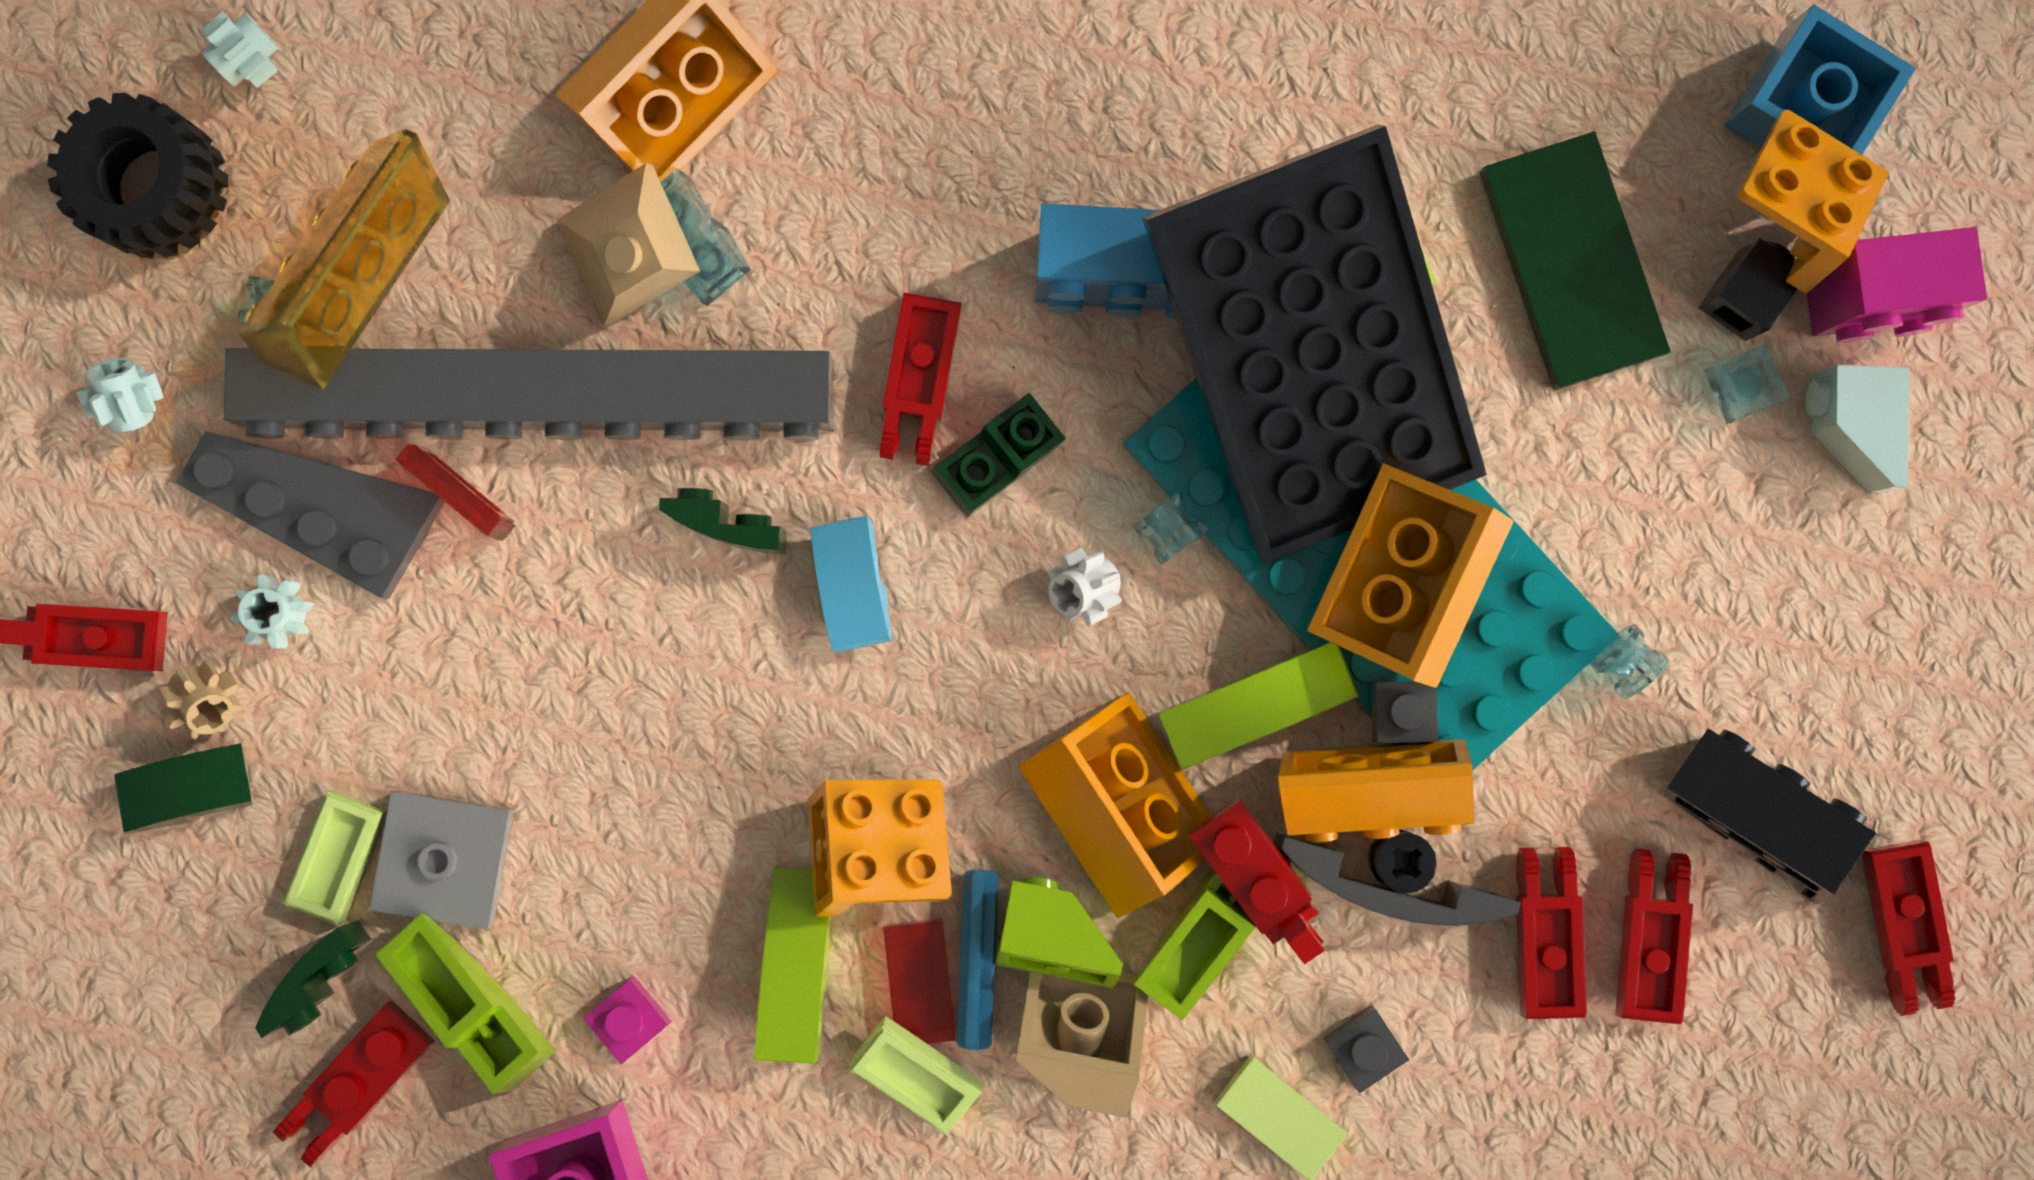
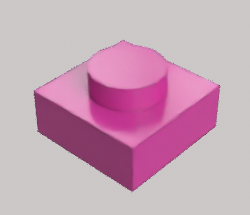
[583,976,672,1064]

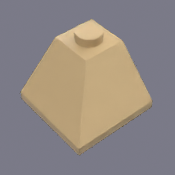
[557,163,700,325]
[1015,971,1148,1118]

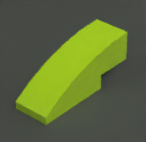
[1158,642,1360,770]
[1134,856,1291,1021]
[754,867,832,1064]
[375,914,556,1095]

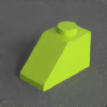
[995,876,1123,988]

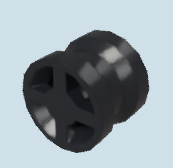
[1367,829,1437,894]

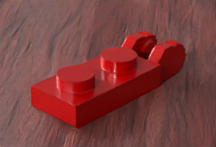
[879,292,962,466]
[1862,840,1956,1016]
[1516,847,1587,1019]
[1615,849,1694,1025]
[273,1001,435,1168]

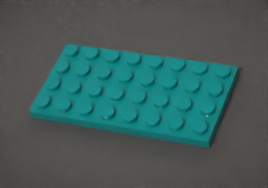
[1123,378,1620,771]

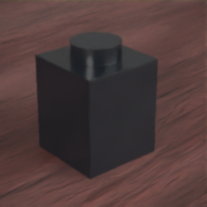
[1698,238,1797,341]

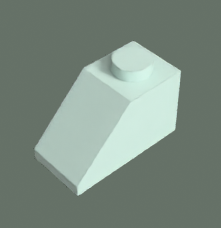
[1805,365,1910,494]

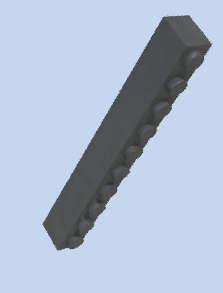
[223,348,834,441]

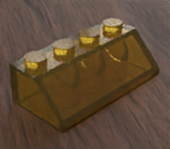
[238,129,450,390]

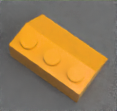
[554,0,778,188]
[1307,463,1514,688]
[1018,692,1211,918]
[1278,739,1475,843]

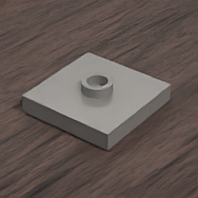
[369,790,514,930]

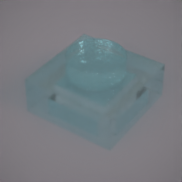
[1703,344,1790,424]

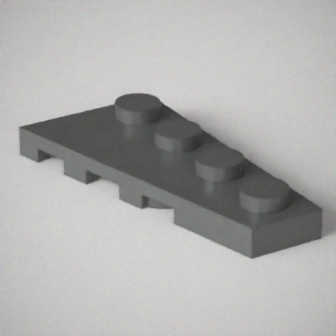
[176,431,448,599]

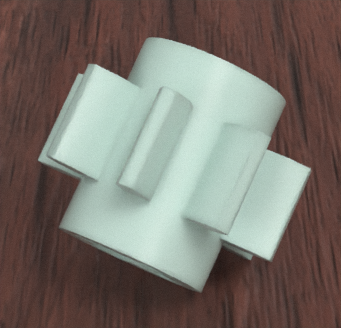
[201,11,279,88]
[76,357,164,432]
[230,574,315,649]

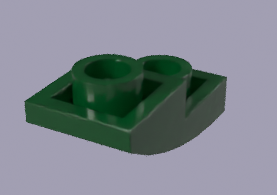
[931,392,1066,518]
[659,488,787,555]
[114,743,252,835]
[255,920,372,1038]

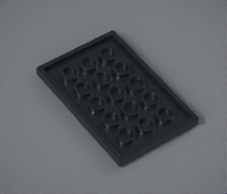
[1142,124,1487,564]

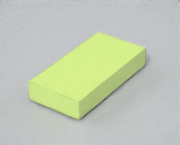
[282,790,387,925]
[848,1015,983,1135]
[1214,1054,1348,1180]

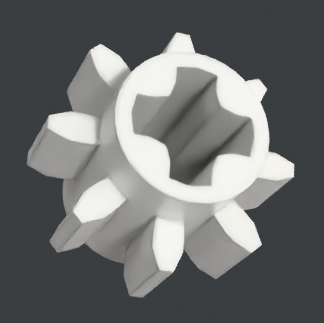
[1048,548,1122,626]

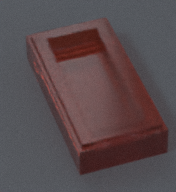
[395,443,516,541]
[883,918,957,1044]

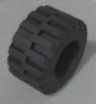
[47,92,229,259]

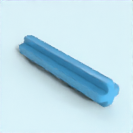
[956,869,999,1050]

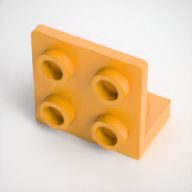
[1737,110,1889,294]
[808,779,952,917]

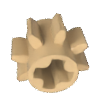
[157,660,242,739]

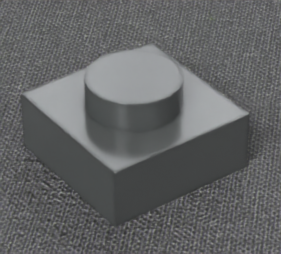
[1371,681,1438,743]
[1322,1005,1409,1093]

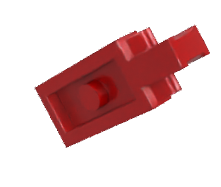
[0,603,168,671]
[1189,797,1325,965]

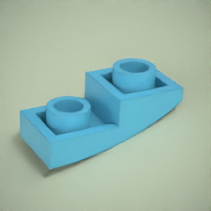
[810,515,892,653]

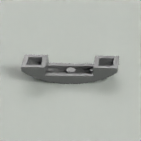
[1274,833,1521,926]

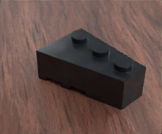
[1663,728,1877,905]

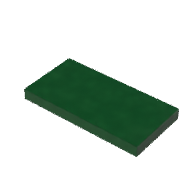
[1479,131,1671,391]

